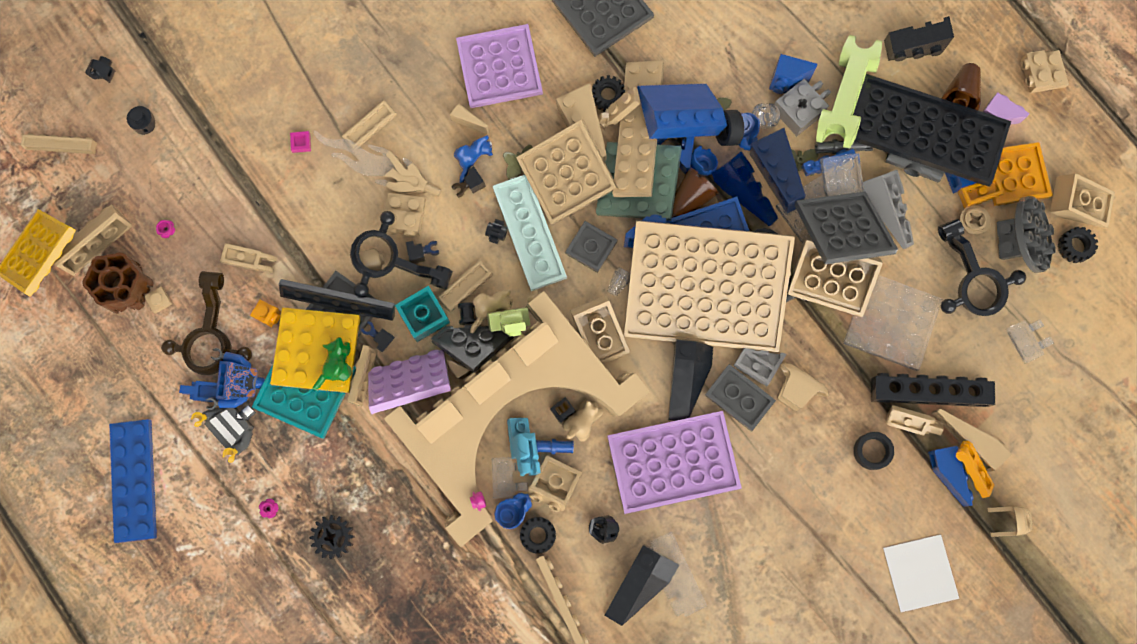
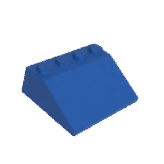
[637,84,727,139]

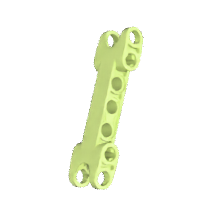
[816,35,882,149]

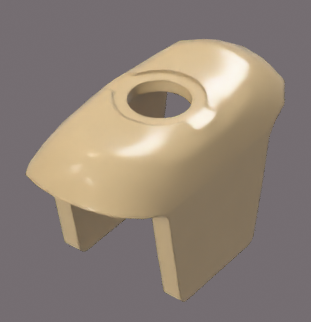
[777,363,829,411]
[988,507,1033,537]

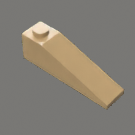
[932,409,1012,472]

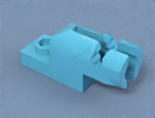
[507,418,541,476]

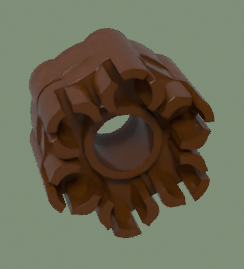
[82,252,154,314]

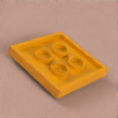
[993,142,1053,206]

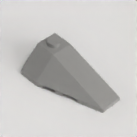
[861,170,914,249]

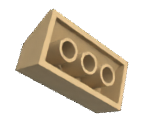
[54,204,133,276]

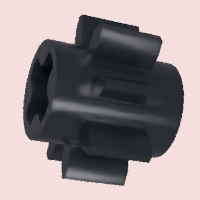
[485,219,508,244]

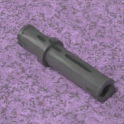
[815,139,873,154]

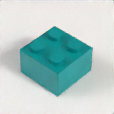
[395,286,450,342]

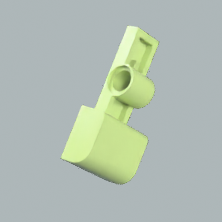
[487,307,531,336]

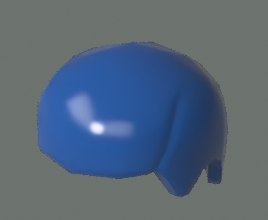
[690,146,718,176]

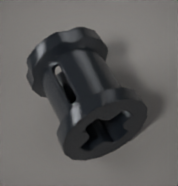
[458,302,476,325]

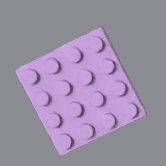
[456,24,543,109]
[368,350,451,414]

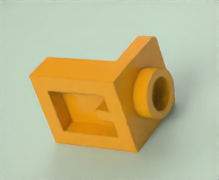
[250,299,281,328]

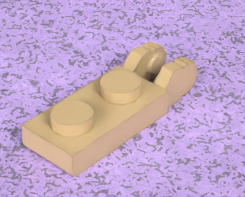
[220,243,277,273]

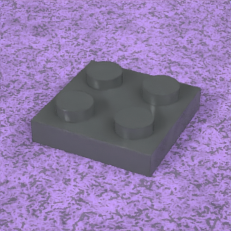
[565,221,618,273]

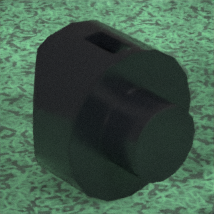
[85,56,116,83]
[126,106,155,135]
[589,515,619,544]

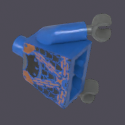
[206,348,265,410]

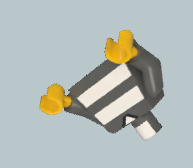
[191,405,256,463]

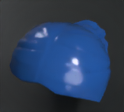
[738,112,760,151]
[494,493,532,529]

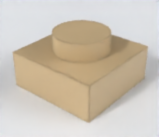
[144,287,172,314]

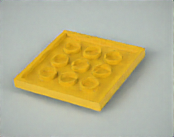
[0,209,76,297]
[270,307,361,393]

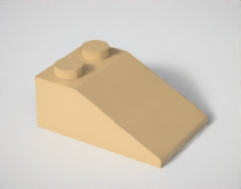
[1050,173,1115,228]
[570,295,630,364]

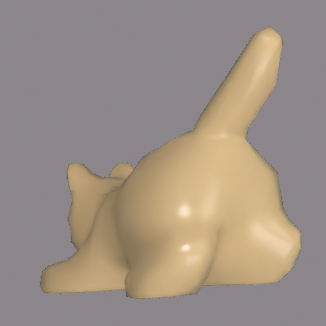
[470,290,513,333]
[563,399,603,441]

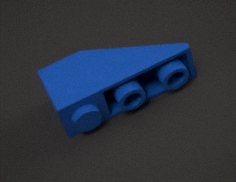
[928,446,973,507]

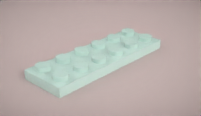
[493,175,567,291]

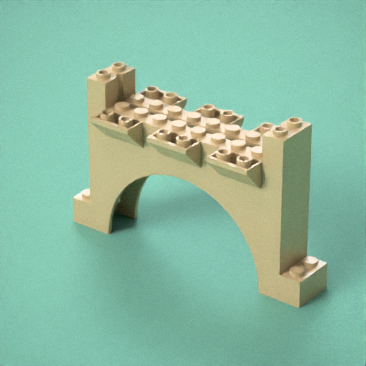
[384,291,650,547]

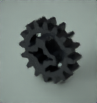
[309,515,355,559]

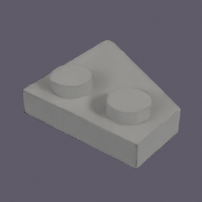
[734,348,786,387]

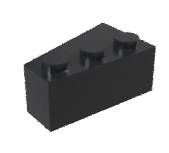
[884,16,954,61]

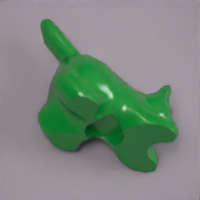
[312,337,352,390]

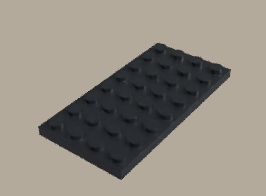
[853,74,1012,187]

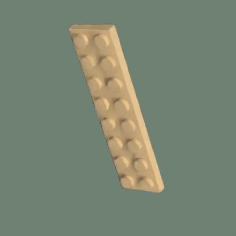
[612,61,664,197]

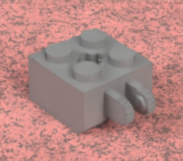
[772,79,831,137]

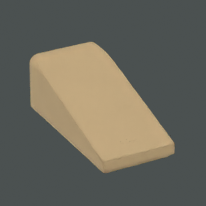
[450,104,489,134]

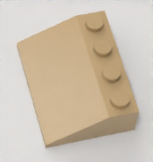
[787,235,883,317]

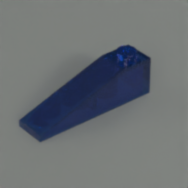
[711,151,778,226]

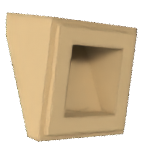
[448,360,472,379]

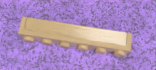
[21,134,97,154]

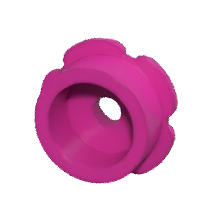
[156,220,175,238]
[470,491,486,511]
[259,499,279,519]

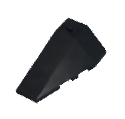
[668,340,714,421]
[604,544,679,626]

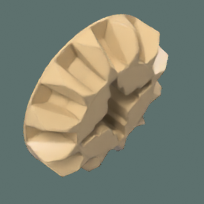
[960,205,991,235]

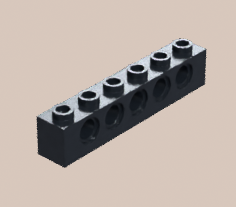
[871,373,996,407]

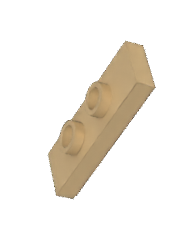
[342,100,397,151]
[437,260,493,313]
[347,345,377,407]

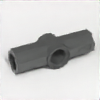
[885,153,945,183]

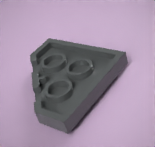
[431,325,514,373]

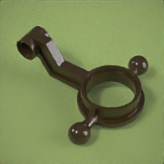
[161,271,252,375]

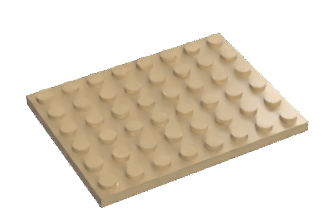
[624,220,795,352]

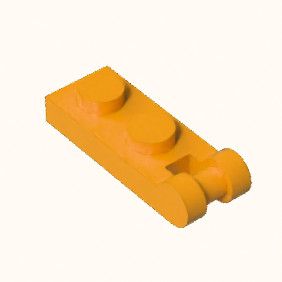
[956,441,995,498]

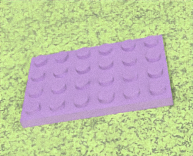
[607,411,742,514]

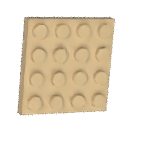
[516,120,617,224]

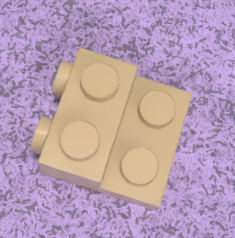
[1020,50,1069,93]
[380,193,426,237]
[528,456,582,512]

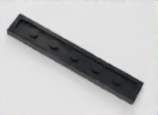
[279,279,395,321]

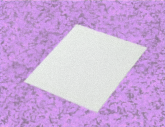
[883,535,959,612]

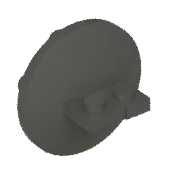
[997,196,1056,273]

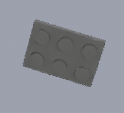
[705,364,776,432]

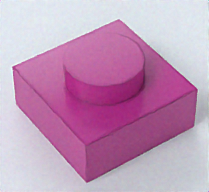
[290,131,311,153]

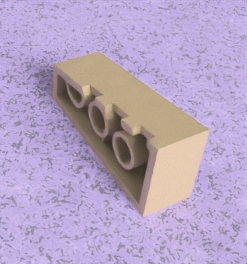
[556,83,607,161]

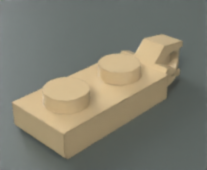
[598,87,640,128]
[885,405,944,436]

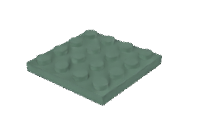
[596,142,682,221]

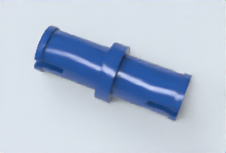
[536,439,574,454]

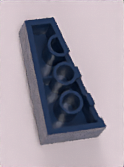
[750,128,806,214]

